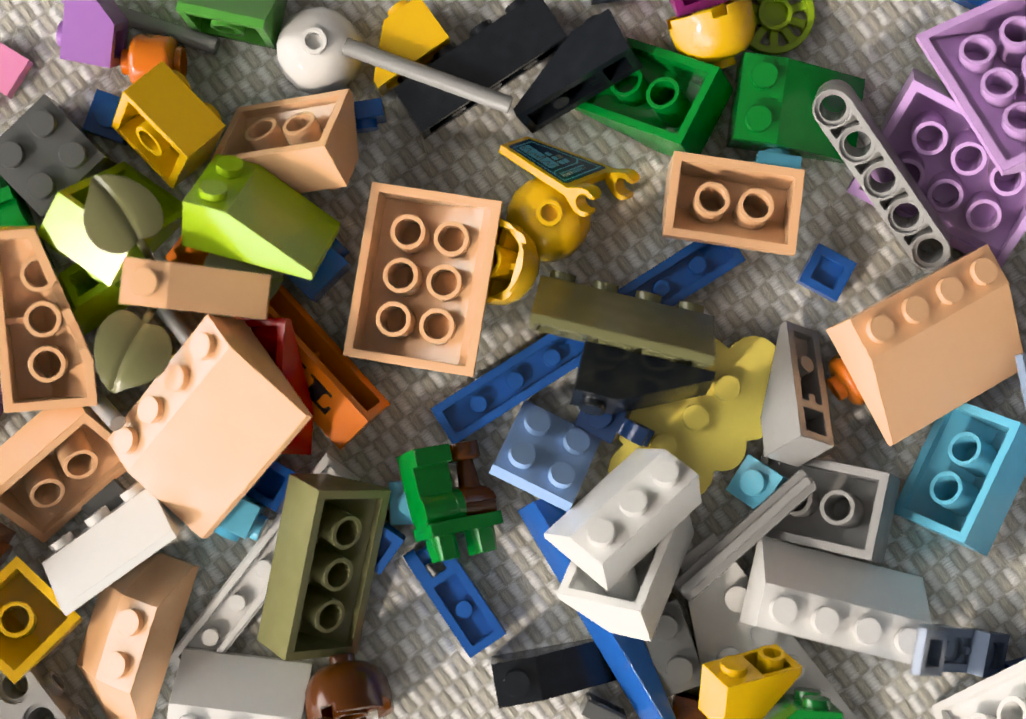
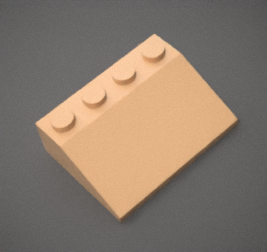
[343,182,503,377]
[826,244,1023,446]
[107,314,313,538]

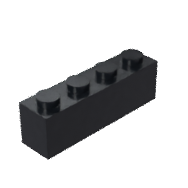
[393,0,567,139]

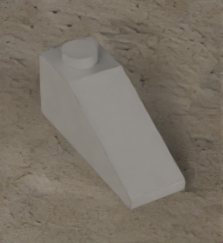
[760,321,834,467]

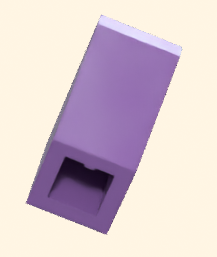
[56,0,129,68]

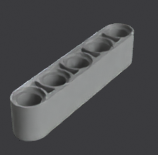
[812,80,950,270]

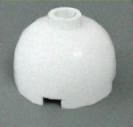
[276,7,362,95]

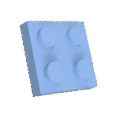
[489,400,601,512]

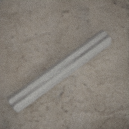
[674,470,817,601]

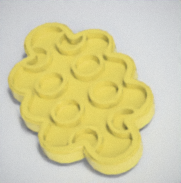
[607,336,776,494]

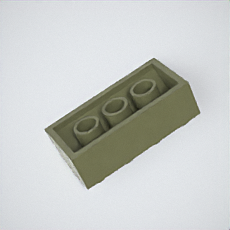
[257,474,391,661]

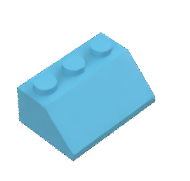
[894,403,1026,556]

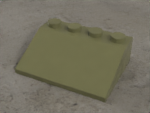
[528,270,715,368]

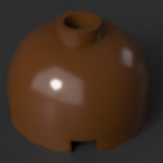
[305,653,394,719]

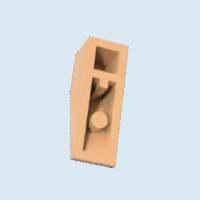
[119,257,272,320]

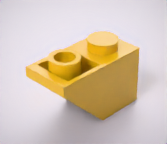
[698,644,802,719]

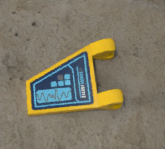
[499,136,640,217]

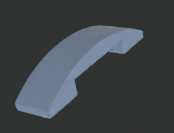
[910,624,1010,677]

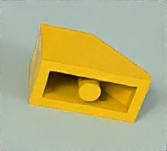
[373,0,450,96]

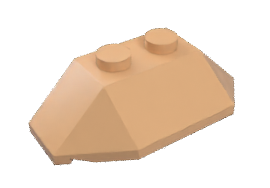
[77,553,199,719]

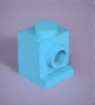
[214,494,268,542]

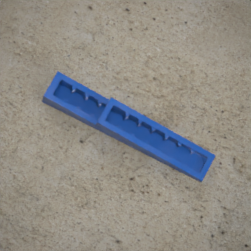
[517,499,676,719]

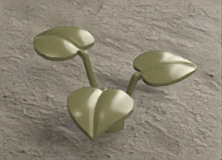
[83,174,284,393]

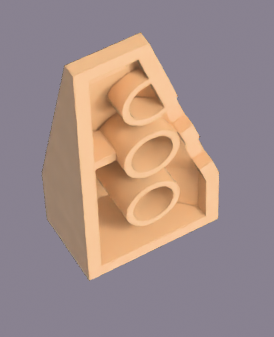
[0,228,98,413]

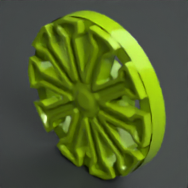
[748,0,815,55]

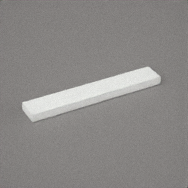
[170,452,361,667]

